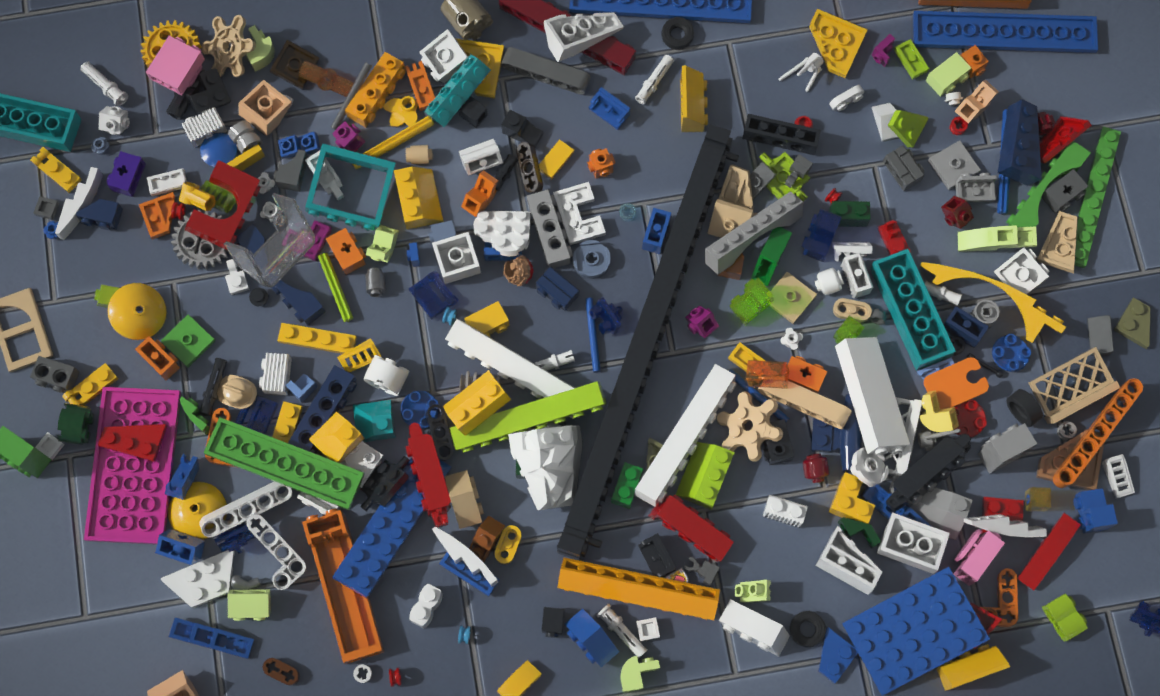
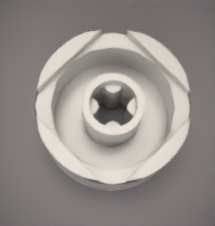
[363,355,410,396]

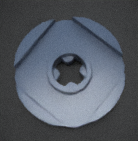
[573,240,611,278]

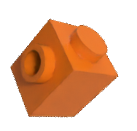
[960,45,989,79]

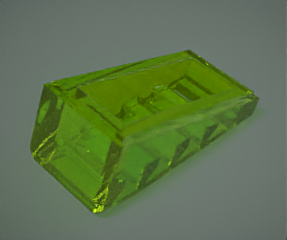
[200,180,236,214]

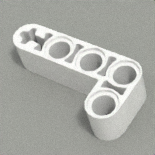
[246,514,306,590]

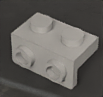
[955,173,997,202]

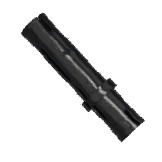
[199,358,227,416]

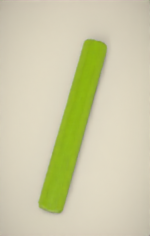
[318,253,353,322]

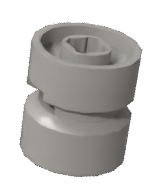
[228,121,263,154]
[970,299,1000,329]

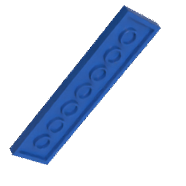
[333,458,452,598]

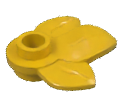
[383,96,418,127]

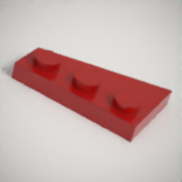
[1039,116,1092,164]
[98,424,167,462]

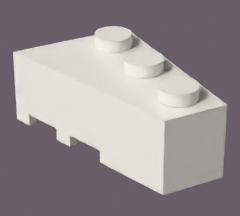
[815,526,882,595]

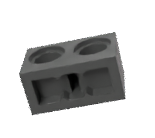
[30,356,80,394]

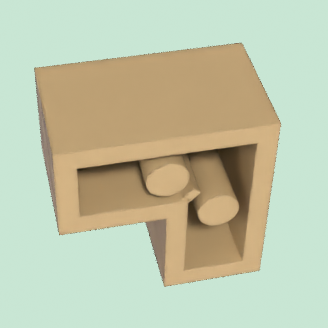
[445,470,484,529]

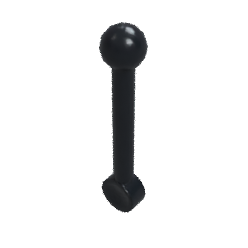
[967,353,1003,378]

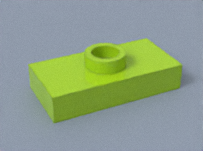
[894,39,929,80]

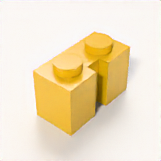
[464,301,510,337]

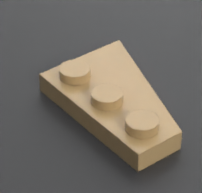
[1037,211,1078,274]

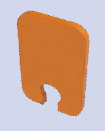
[923,357,989,409]

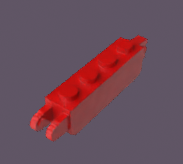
[405,422,451,528]

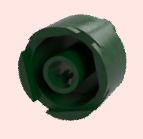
[57,403,94,445]

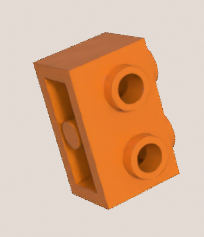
[135,336,180,381]

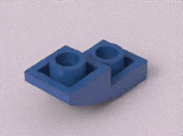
[278,132,320,158]

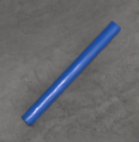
[585,298,601,373]
[729,368,790,423]

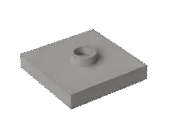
[928,141,981,190]

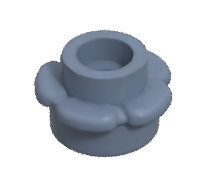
[91,137,109,155]

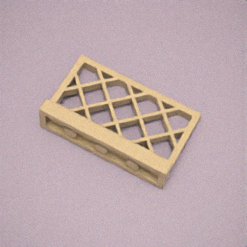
[1028,347,1120,424]

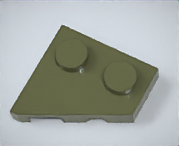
[1114,297,1150,349]

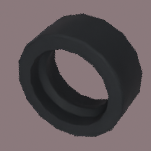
[1006,389,1043,427]

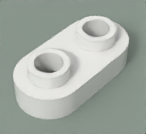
[829,85,864,111]

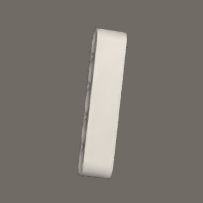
[199,481,292,537]

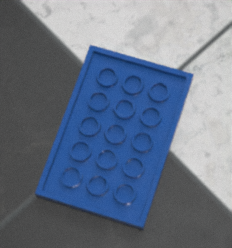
[842,566,990,696]

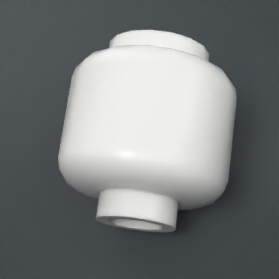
[814,268,844,295]

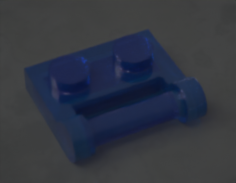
[408,271,459,320]
[234,395,278,434]

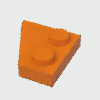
[139,192,175,240]

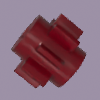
[1038,112,1055,135]

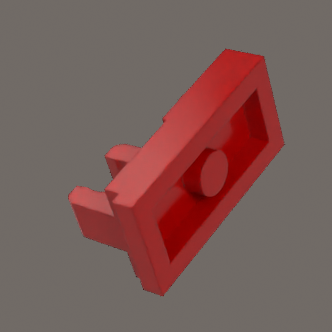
[877,220,911,255]

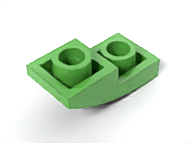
[180,397,210,435]

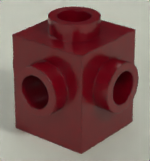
[941,196,974,229]

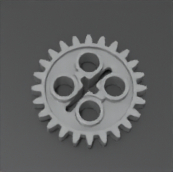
[171,210,232,270]

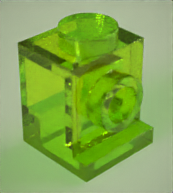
[833,315,865,344]

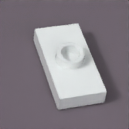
[147,168,187,197]

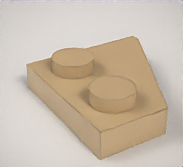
[719,164,754,210]

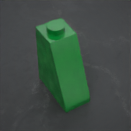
[750,227,792,286]

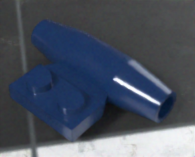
[812,394,863,473]

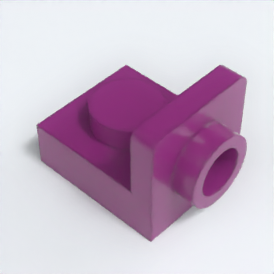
[872,34,895,67]

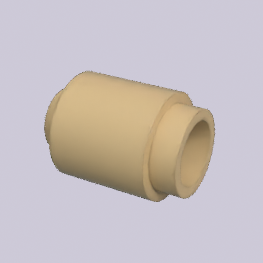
[406,145,433,164]

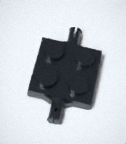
[360,456,410,512]

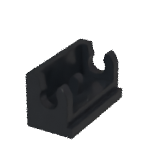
[638,533,676,578]

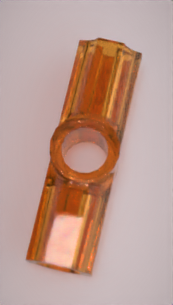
[299,61,355,97]

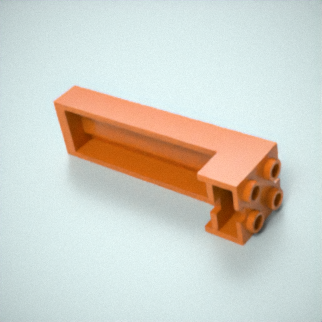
[302,509,384,664]

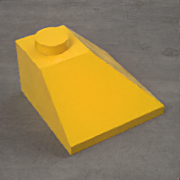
[309,412,364,463]

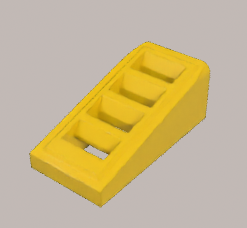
[337,338,381,373]

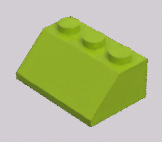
[676,442,734,510]

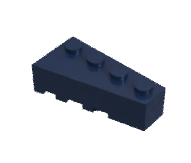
[997,99,1042,186]

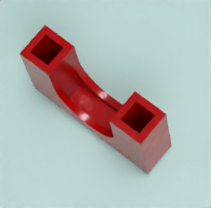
[185,160,261,250]

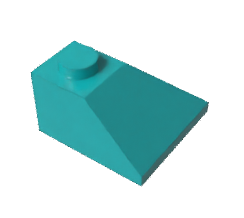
[353,400,396,442]

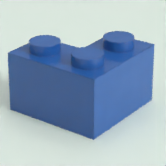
[1073,488,1118,534]
[565,608,619,667]

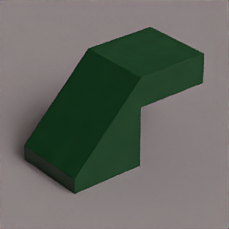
[838,517,881,549]

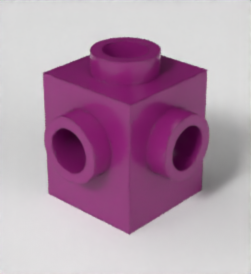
[332,121,366,152]
[685,306,719,338]

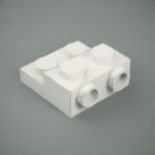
[420,29,468,83]
[994,248,1050,295]

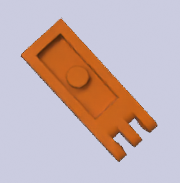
[405,61,435,111]

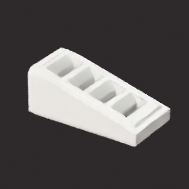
[1101,454,1135,499]

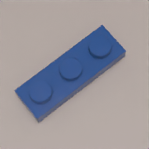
[439,552,500,597]

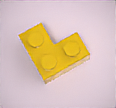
[829,472,875,524]

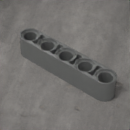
[501,47,591,95]

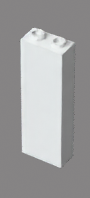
[835,337,910,456]

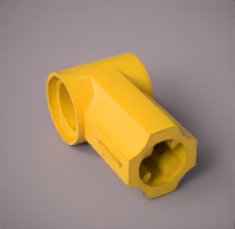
[179,182,216,211]

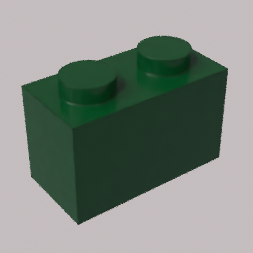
[829,201,871,227]

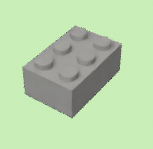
[978,423,1037,474]

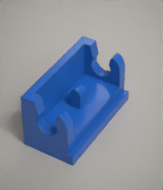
[589,87,630,130]
[165,454,199,500]

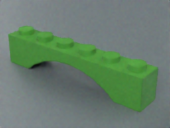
[1006,141,1091,227]

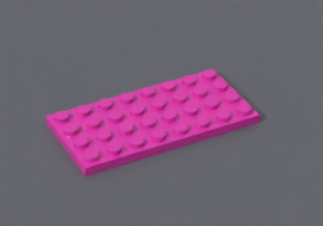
[84,387,181,545]

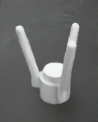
[779,53,824,92]

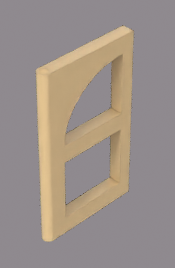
[0,288,54,373]

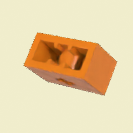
[326,228,366,275]
[782,356,827,394]

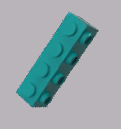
[424,54,491,127]

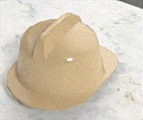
[217,375,257,409]

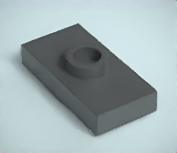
[750,162,777,200]

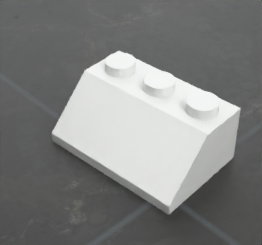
[877,513,950,574]

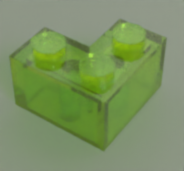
[729,278,774,326]

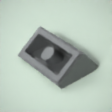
[1087,315,1114,356]

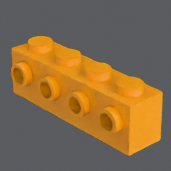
[345,52,406,128]

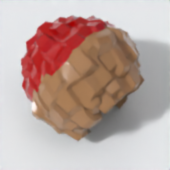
[503,255,534,286]

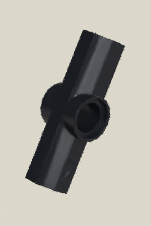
[166,69,205,120]

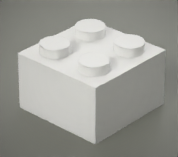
[432,232,481,284]

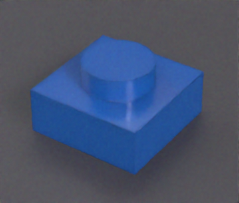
[406,242,420,267]

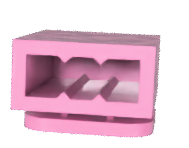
[146,36,205,96]
[953,529,1005,586]

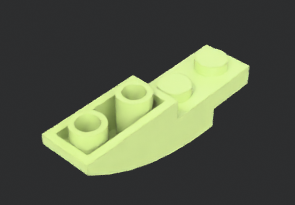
[958,225,1037,252]

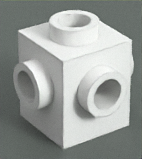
[99,106,130,135]

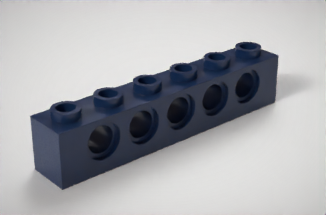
[288,365,357,454]

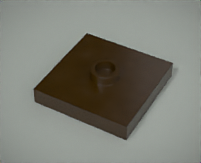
[270,40,320,90]

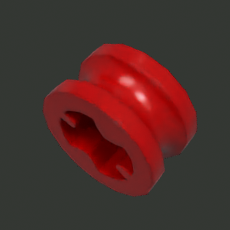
[949,117,968,135]
[824,188,842,205]
[171,202,186,220]
[389,668,402,687]

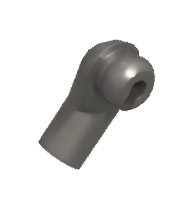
[231,575,261,590]

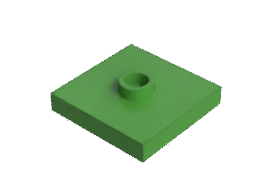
[161,315,215,367]

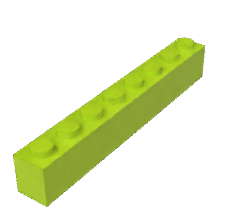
[449,381,607,453]

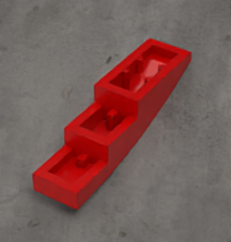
[1017,513,1081,591]

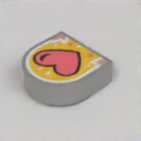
[665,567,688,583]

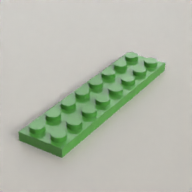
[203,417,365,510]

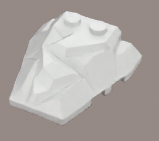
[509,425,583,510]

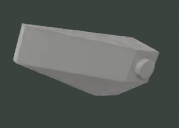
[888,475,973,540]

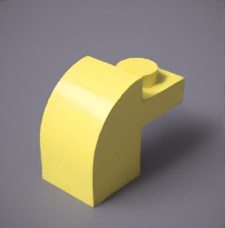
[919,390,959,432]

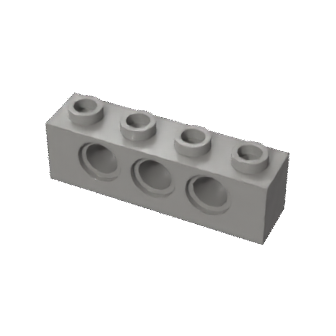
[527,190,573,269]

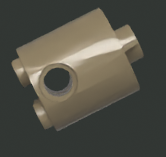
[441,0,493,41]

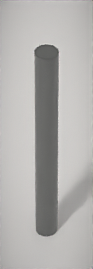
[331,62,372,130]

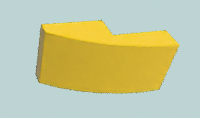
[497,660,542,696]

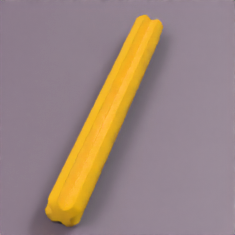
[352,116,434,169]

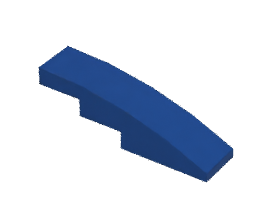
[860,484,932,527]
[168,617,254,659]

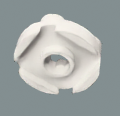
[850,447,889,487]

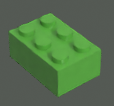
[0,426,52,478]

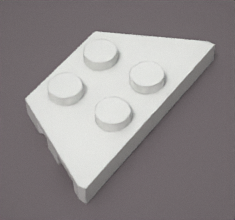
[161,548,235,608]

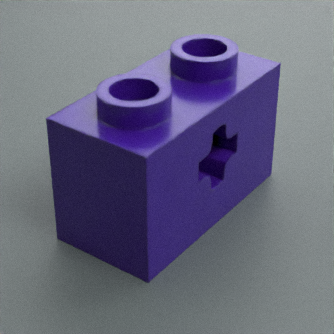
[107,151,146,197]

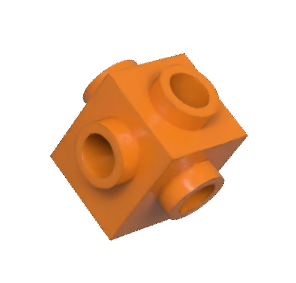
[587,148,615,179]

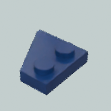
[818,627,858,684]

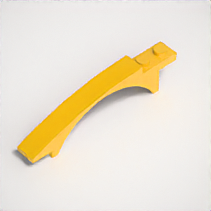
[920,262,1066,343]

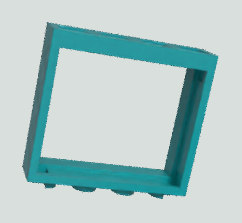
[305,143,396,231]

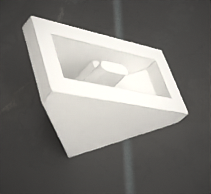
[872,103,899,141]

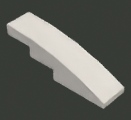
[55,167,103,240]
[964,514,1047,537]
[432,527,498,587]

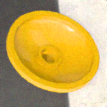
[108,283,167,340]
[168,482,227,540]

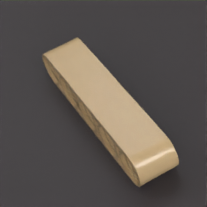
[758,372,852,429]

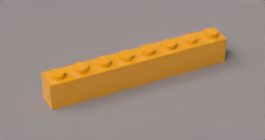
[557,558,720,620]

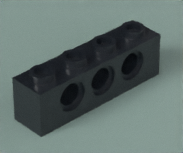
[742,114,821,155]

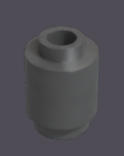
[365,268,385,297]

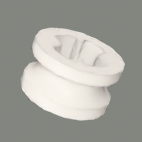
[353,665,372,683]

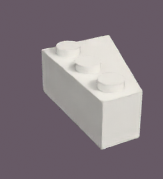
[719,599,790,657]

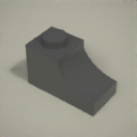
[274,150,308,192]

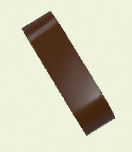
[262,658,300,686]

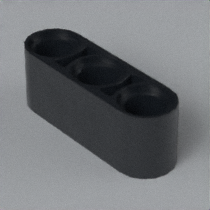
[426,404,454,461]

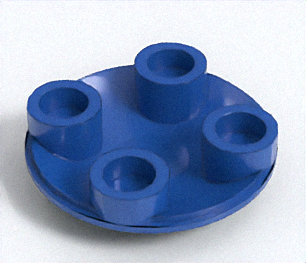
[200,133,238,168]
[992,333,1031,372]
[400,391,439,429]

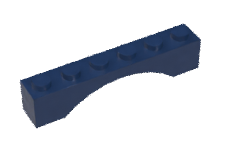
[236,224,326,326]

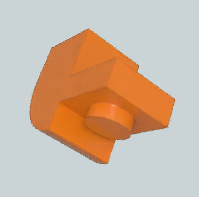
[461,170,499,217]

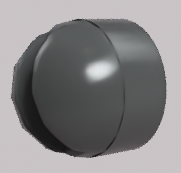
[870,308,886,325]

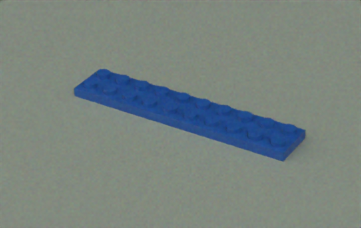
[569,0,752,23]
[913,11,1098,53]

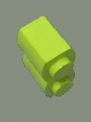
[1042,593,1088,642]

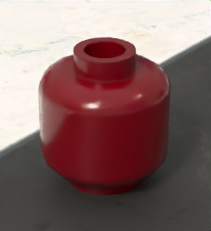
[803,453,829,483]

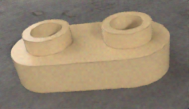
[833,298,872,322]

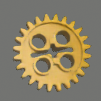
[140,20,201,68]

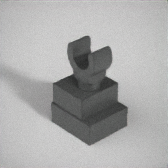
[785,154,813,188]
[684,557,720,587]

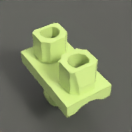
[735,580,771,603]

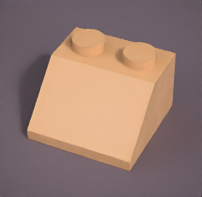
[238,80,292,136]
[147,670,199,696]

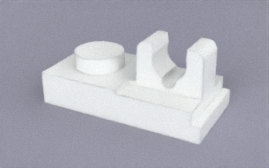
[832,242,872,261]

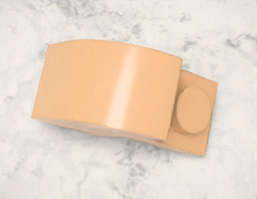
[955,80,999,123]

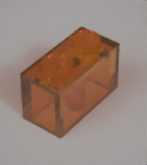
[746,360,789,389]

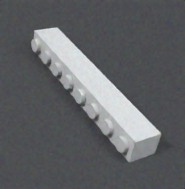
[445,319,579,419]
[635,364,737,507]

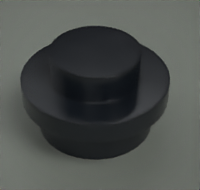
[249,288,269,307]

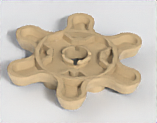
[202,15,256,77]
[717,391,783,462]

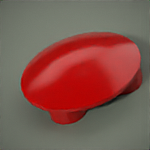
[954,399,987,438]

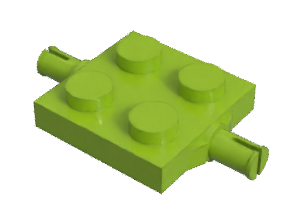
[759,152,810,202]

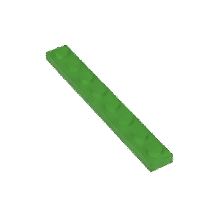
[1075,126,1121,268]

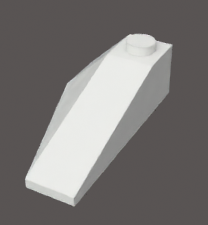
[544,12,624,62]

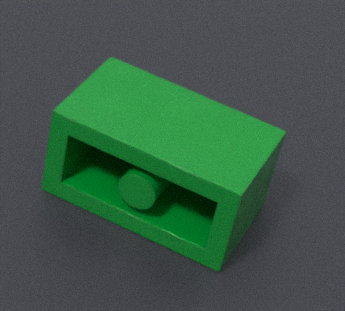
[611,462,643,509]

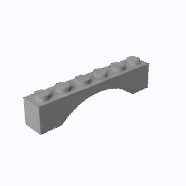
[705,191,803,274]

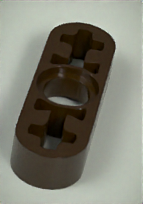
[516,142,543,194]

